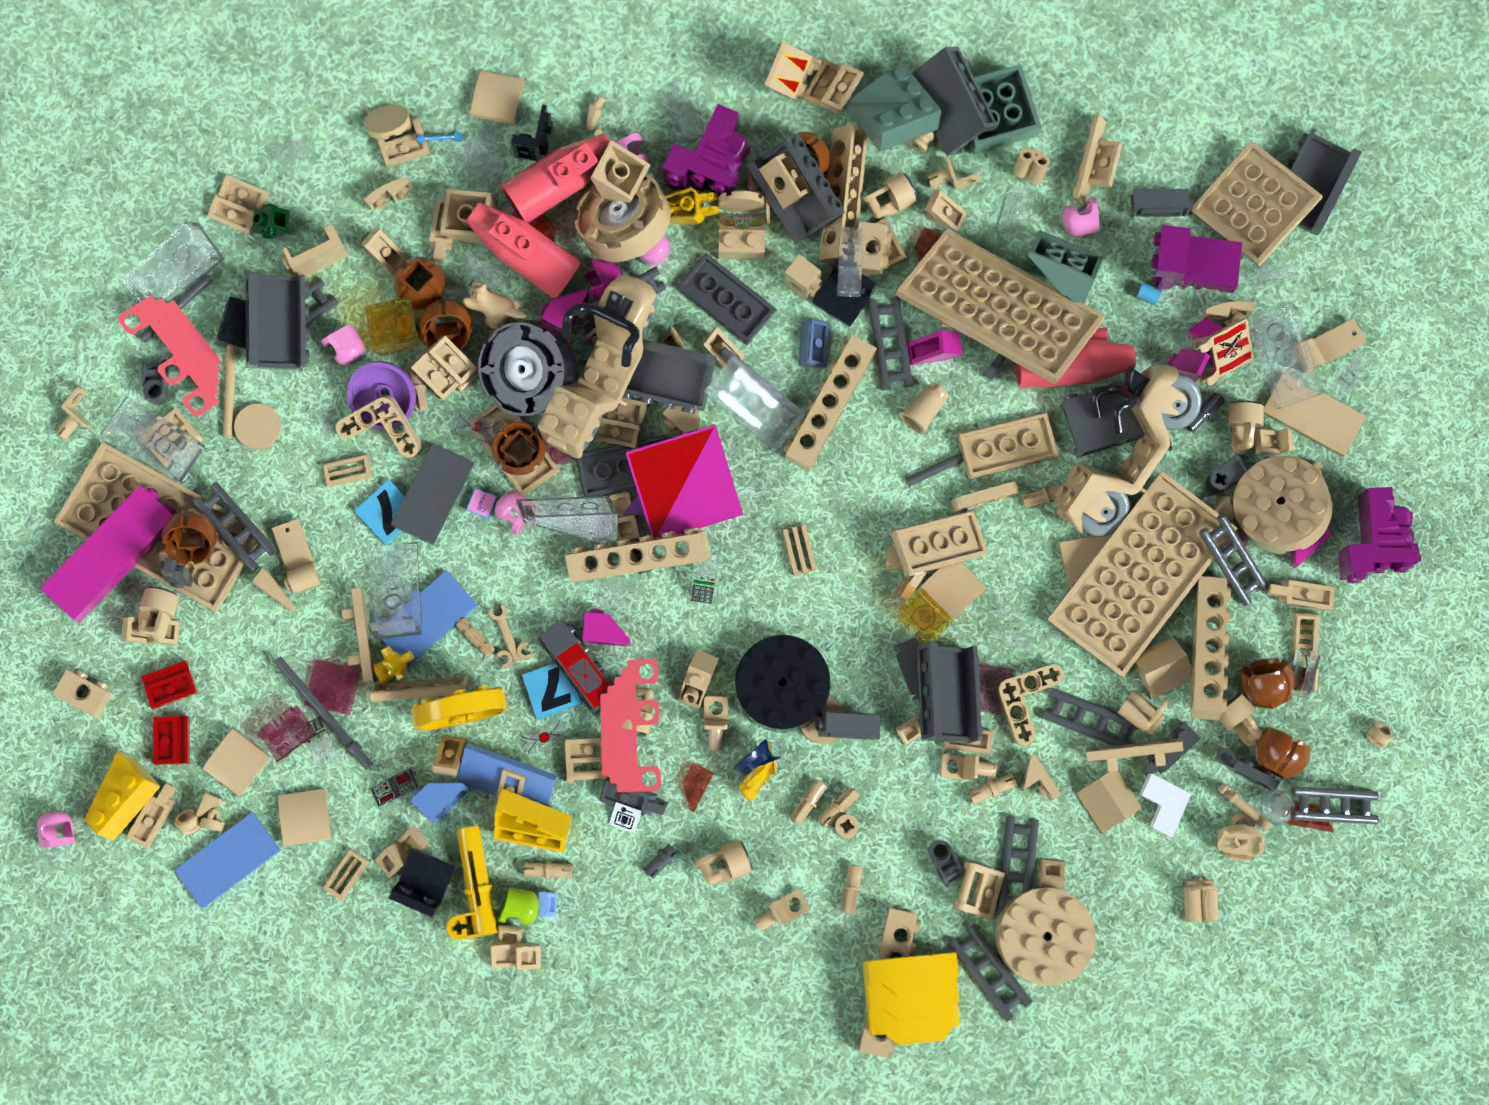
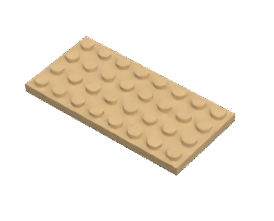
[896,229,1105,384]
[54,442,264,613]
[1047,471,1237,678]

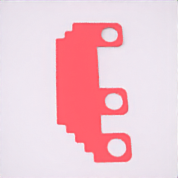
[118,296,221,416]
[600,659,661,792]

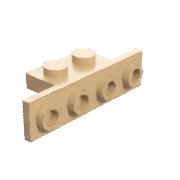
[1073,113,1122,207]

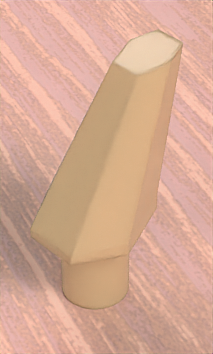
[586,95,606,132]

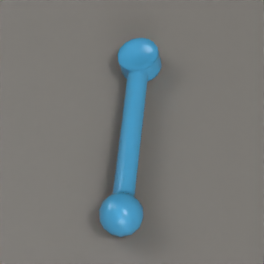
[416,132,462,143]

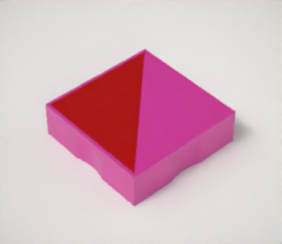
[625,424,743,538]

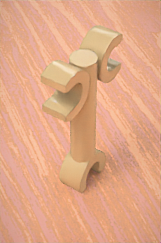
[489,605,533,669]
[1218,783,1272,832]

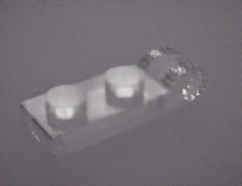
[657,81,707,144]

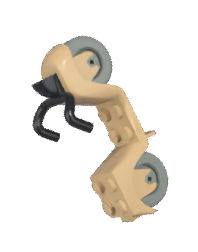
[538,276,657,458]
[1054,364,1202,537]

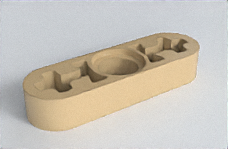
[951,482,1019,513]

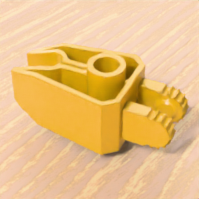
[665,188,719,225]

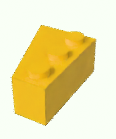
[84,751,160,841]
[494,788,571,853]

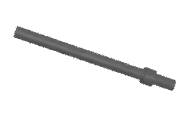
[274,656,373,770]

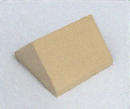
[590,140,650,203]
[1134,637,1192,699]
[1076,770,1142,834]

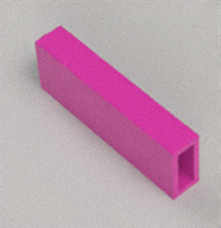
[40,485,176,623]

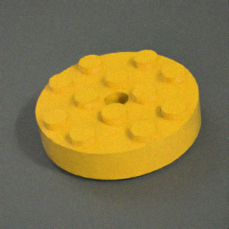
[410,686,509,731]

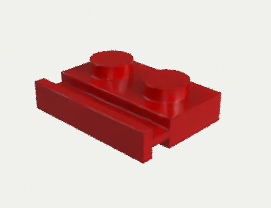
[141,660,198,710]
[153,716,190,765]

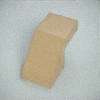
[121,617,179,645]
[375,825,430,879]

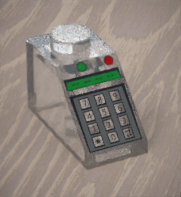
[690,554,720,606]
[300,716,342,768]

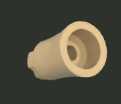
[899,382,949,435]

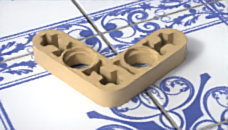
[336,395,421,458]
[997,664,1064,746]

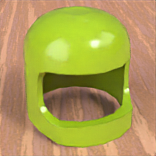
[498,886,539,926]

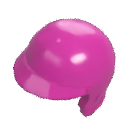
[586,257,622,299]

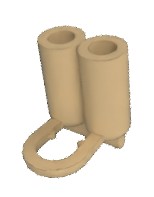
[1013,148,1050,185]
[1117,690,1169,734]
[1184,878,1219,922]

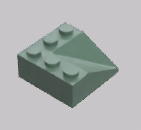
[969,64,1042,155]
[844,65,941,152]
[1026,230,1103,304]

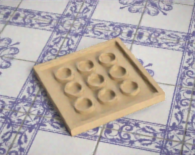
[1190,141,1322,267]

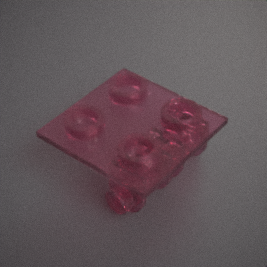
[304,659,361,715]
[258,705,316,762]

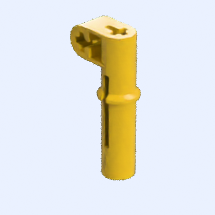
[447,826,498,940]

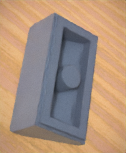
[798,318,830,368]

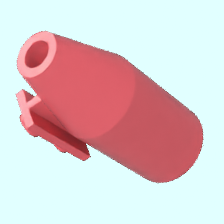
[500,133,610,223]
[465,202,581,299]
[1015,327,1136,389]

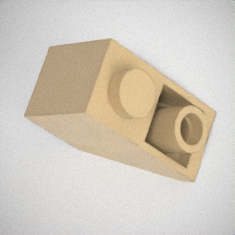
[662,405,700,434]
[677,650,719,709]

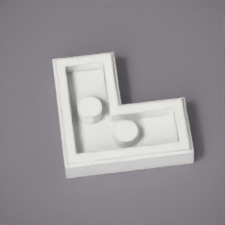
[1139,773,1191,837]

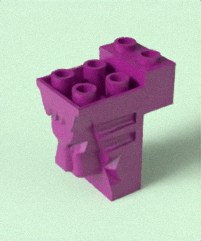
[663,104,751,199]
[1151,225,1242,293]
[1338,487,1422,584]

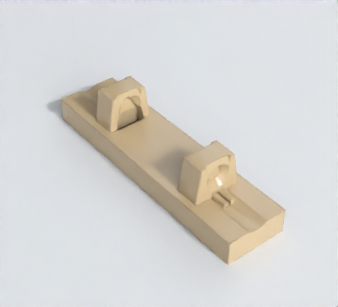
[342,588,376,684]
[1086,738,1184,772]

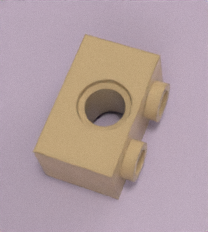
[759,150,813,209]
[852,221,892,274]
[784,255,822,300]
[52,669,113,719]

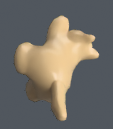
[463,282,527,329]

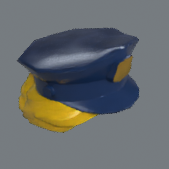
[734,739,781,801]

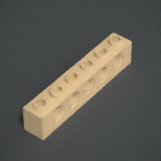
[819,124,868,266]
[784,335,877,472]
[565,527,711,583]
[1190,576,1231,720]
[858,908,921,1058]

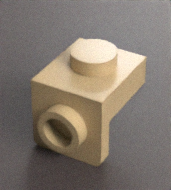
[1254,428,1293,455]

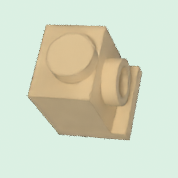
[885,544,903,571]

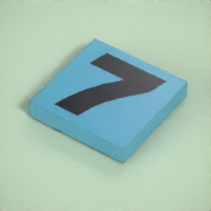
[354,480,405,545]
[522,663,582,720]

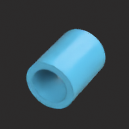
[1136,282,1162,305]

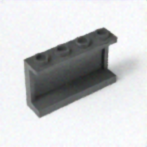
[912,46,998,156]
[1288,128,1362,236]
[747,133,845,244]
[245,272,310,370]
[623,340,717,414]
[1060,380,1145,458]
[916,641,983,743]

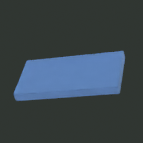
[375,570,478,667]
[457,743,557,807]
[174,812,281,909]

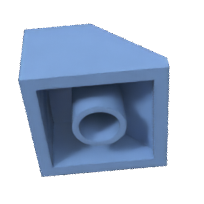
[411,783,470,824]

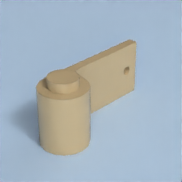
[1292,318,1367,374]
[272,519,321,594]

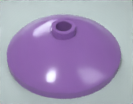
[347,361,416,430]

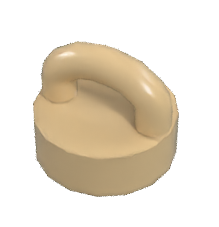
[1367,722,1394,748]
[199,808,225,832]
[175,809,201,835]

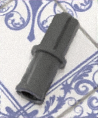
[1187,393,1225,433]

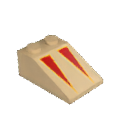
[765,41,816,101]

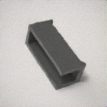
[1130,189,1193,218]
[893,638,919,701]
[815,712,881,740]

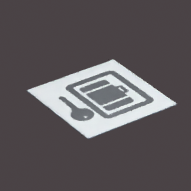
[609,802,642,833]

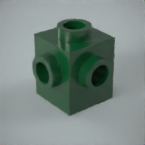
[252,204,290,239]

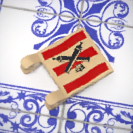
[1193,318,1254,386]

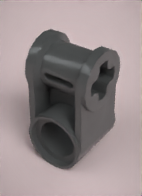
[141,359,169,406]
[1206,454,1249,494]
[928,840,966,888]

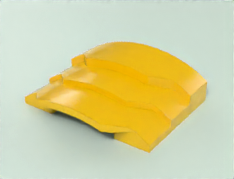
[862,953,960,1045]

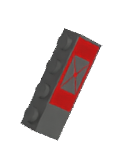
[538,620,614,716]

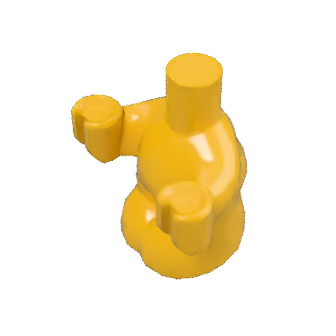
[373,646,414,684]

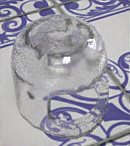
[1252,790,1295,826]

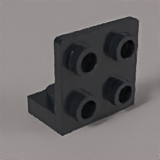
[511,104,553,161]
[812,259,877,327]
[215,296,246,349]
[388,848,455,917]

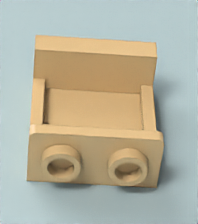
[281,224,349,277]

